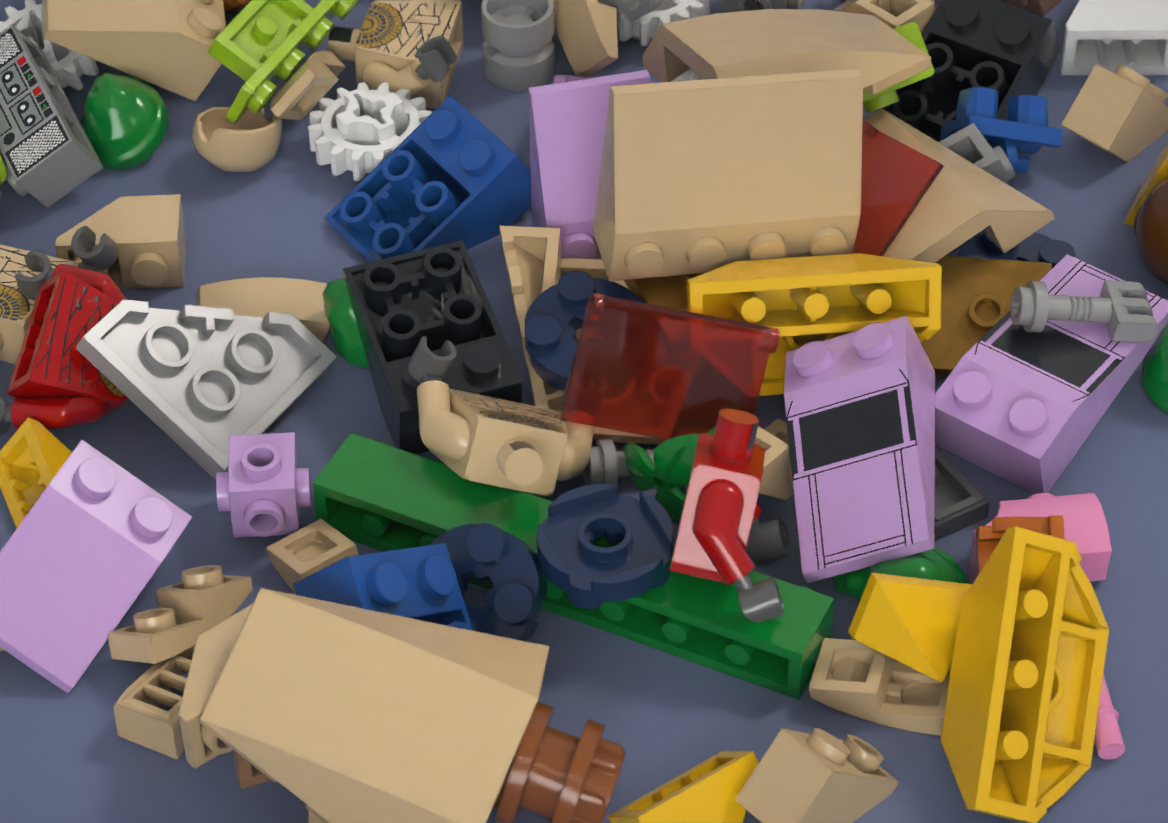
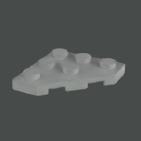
[75,299,337,480]

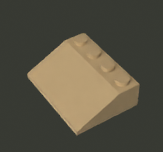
[42,0,226,102]
[593,68,863,281]

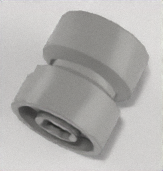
[481,0,555,91]

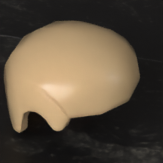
[192,107,282,172]

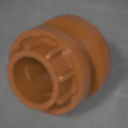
[493,701,626,823]

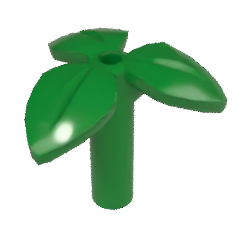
[623,426,716,525]

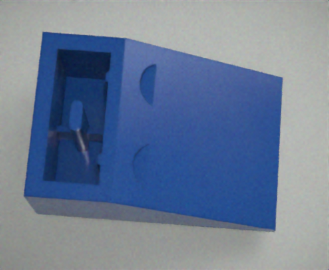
[324,95,531,262]
[293,543,473,631]

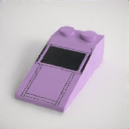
[935,254,1168,494]
[784,316,935,583]

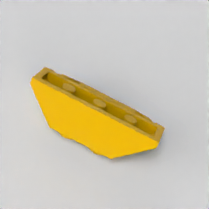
[687,253,942,397]
[940,526,1109,823]

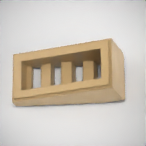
[113,645,195,760]

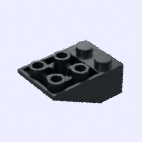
[883,0,1060,142]
[343,240,523,455]

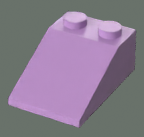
[528,70,651,260]
[0,440,192,694]

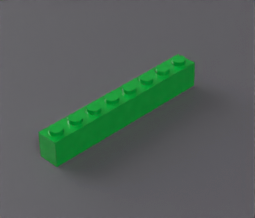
[312,433,834,700]

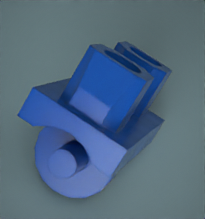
[940,87,1062,182]

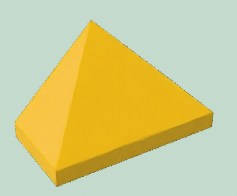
[0,417,72,529]
[848,573,972,683]
[607,751,759,823]

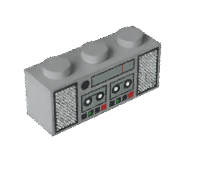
[0,24,103,208]

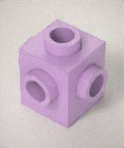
[216,432,312,538]

